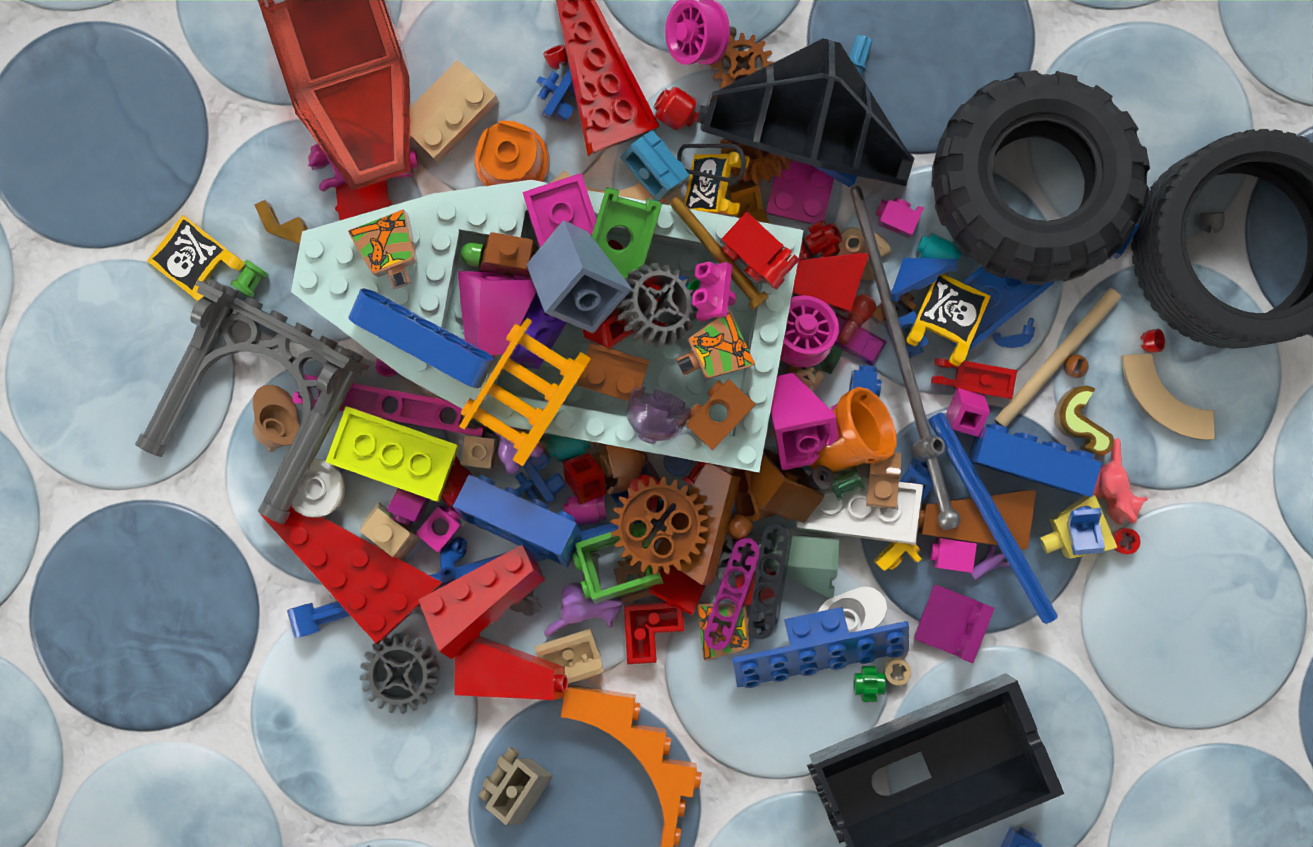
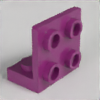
[914,585,995,663]

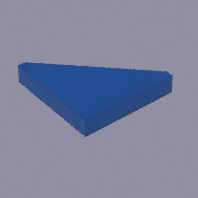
[891,258,958,302]

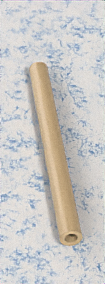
[994,288,1121,427]

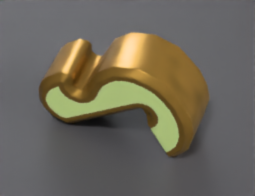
[1054,385,1114,456]

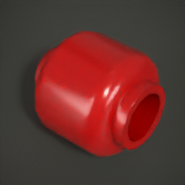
[653,86,698,131]

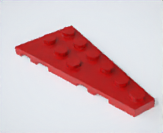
[556,0,660,156]
[260,504,444,644]

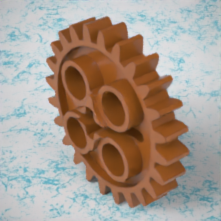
[611,477,709,575]

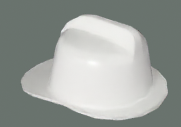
[818,586,887,633]

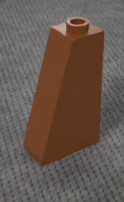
[656,463,740,585]
[918,490,1036,550]

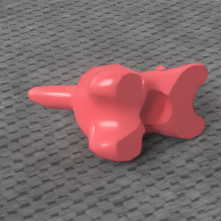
[1093,438,1148,525]

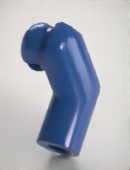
[440,537,468,578]

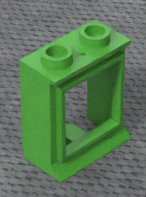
[573,522,664,605]

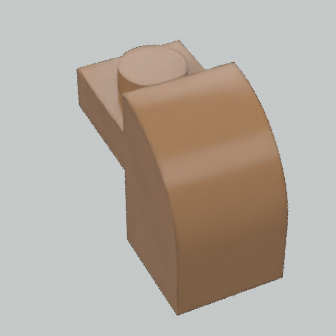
[866,452,901,509]

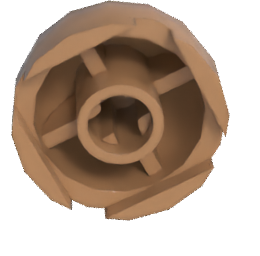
[594,442,645,495]

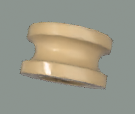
[883,658,911,686]

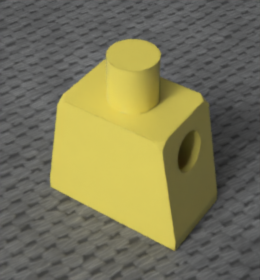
[1039,495,1117,559]

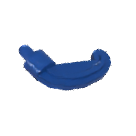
[992,318,1035,348]

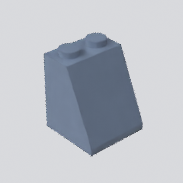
[526,220,632,333]

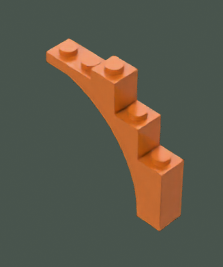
[561,684,702,847]

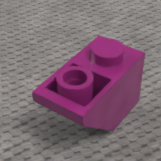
[387,488,430,525]

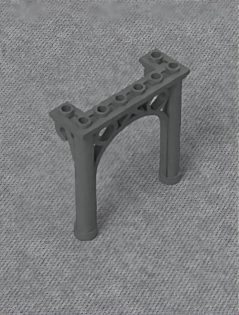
[135,279,370,524]

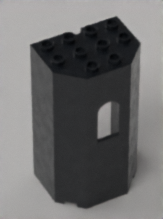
[807,673,1064,847]

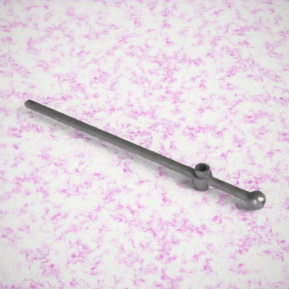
[850,185,961,530]

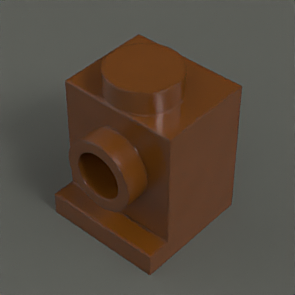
[613,557,652,604]

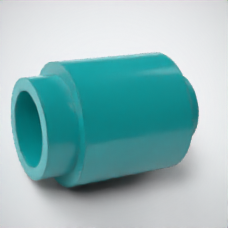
[916,232,961,262]
[545,434,591,462]

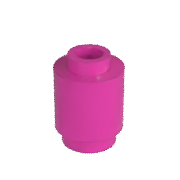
[563,496,607,525]

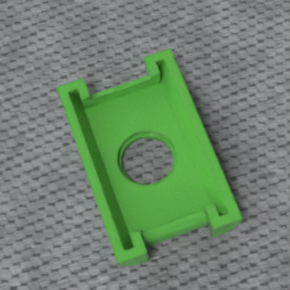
[591,187,662,278]

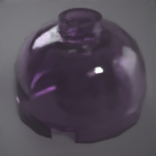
[626,387,691,444]

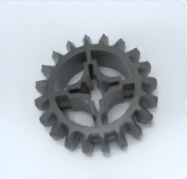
[616,262,697,348]
[360,633,440,714]

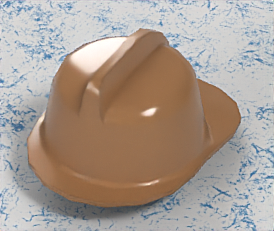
[252,385,300,452]

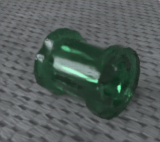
[831,466,865,501]

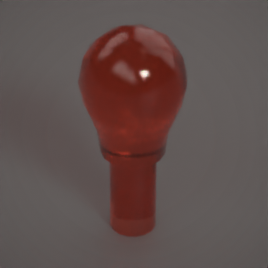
[838,294,876,345]

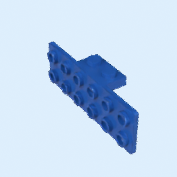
[732,607,909,688]

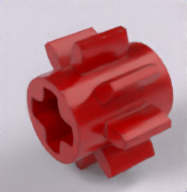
[805,220,842,257]

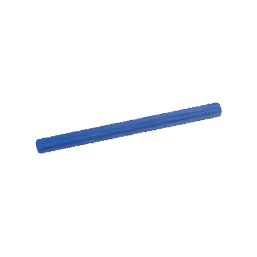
[929,412,1058,624]

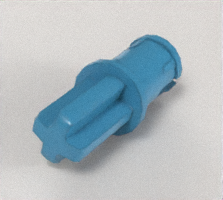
[849,35,872,75]

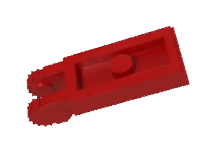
[931,358,1018,399]

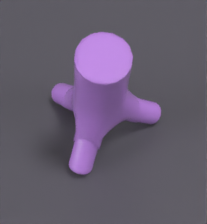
[971,545,1010,580]

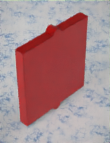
[335,179,392,221]
[649,565,706,615]

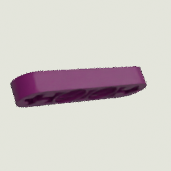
[704,538,760,650]

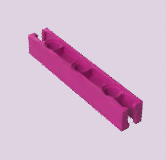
[292,374,486,437]

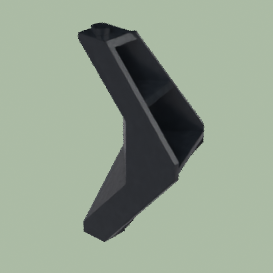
[697,38,914,186]

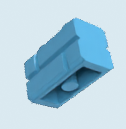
[620,130,690,202]

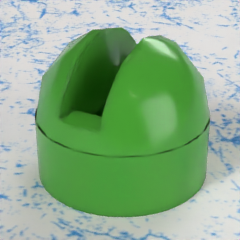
[461,242,484,268]

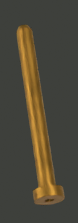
[670,197,769,310]

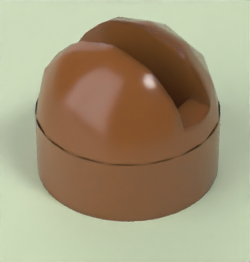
[1063,354,1089,378]
[727,514,753,540]

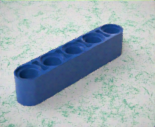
[348,288,494,388]

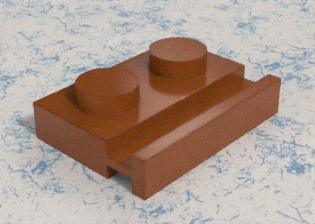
[577,343,649,404]

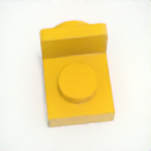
[873,542,922,571]

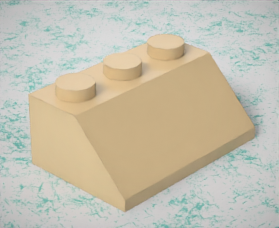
[405,60,499,163]

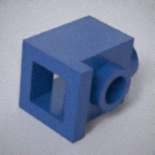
[849,365,882,397]

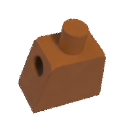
[479,232,539,278]

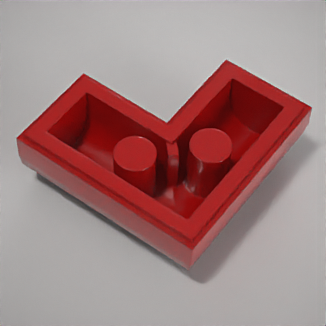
[624,602,684,665]

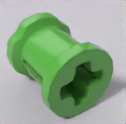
[230,260,269,298]

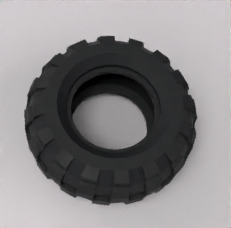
[931,70,1150,285]

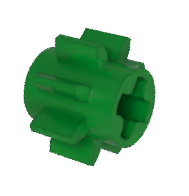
[853,666,885,702]

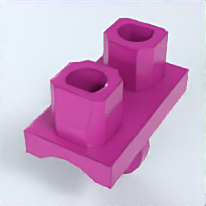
[692,262,736,322]

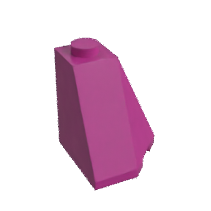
[458,271,536,359]
[770,373,838,470]

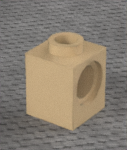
[461,435,498,469]

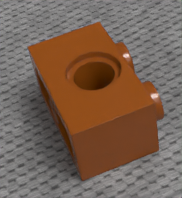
[685,379,756,451]

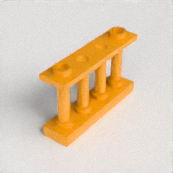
[459,318,591,466]

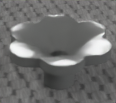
[510,590,542,616]

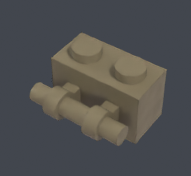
[478,746,553,826]

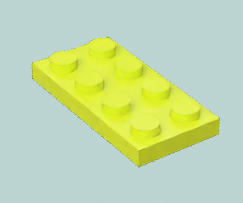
[326,406,459,502]

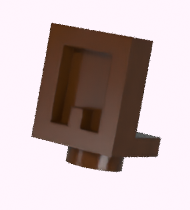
[869,289,917,324]

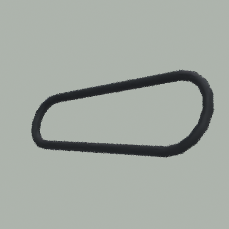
[677,144,746,183]

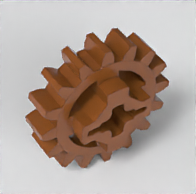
[710,33,773,89]

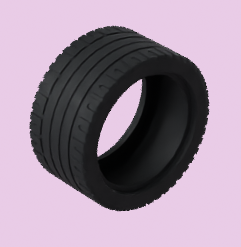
[1131,129,1313,349]

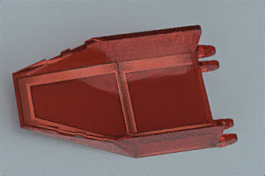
[258,0,410,191]

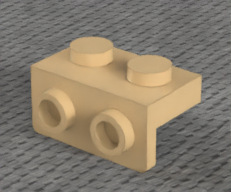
[535,628,604,684]

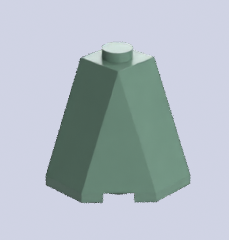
[758,534,840,598]

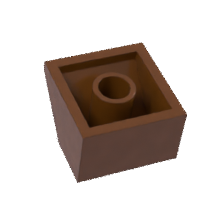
[750,448,825,523]

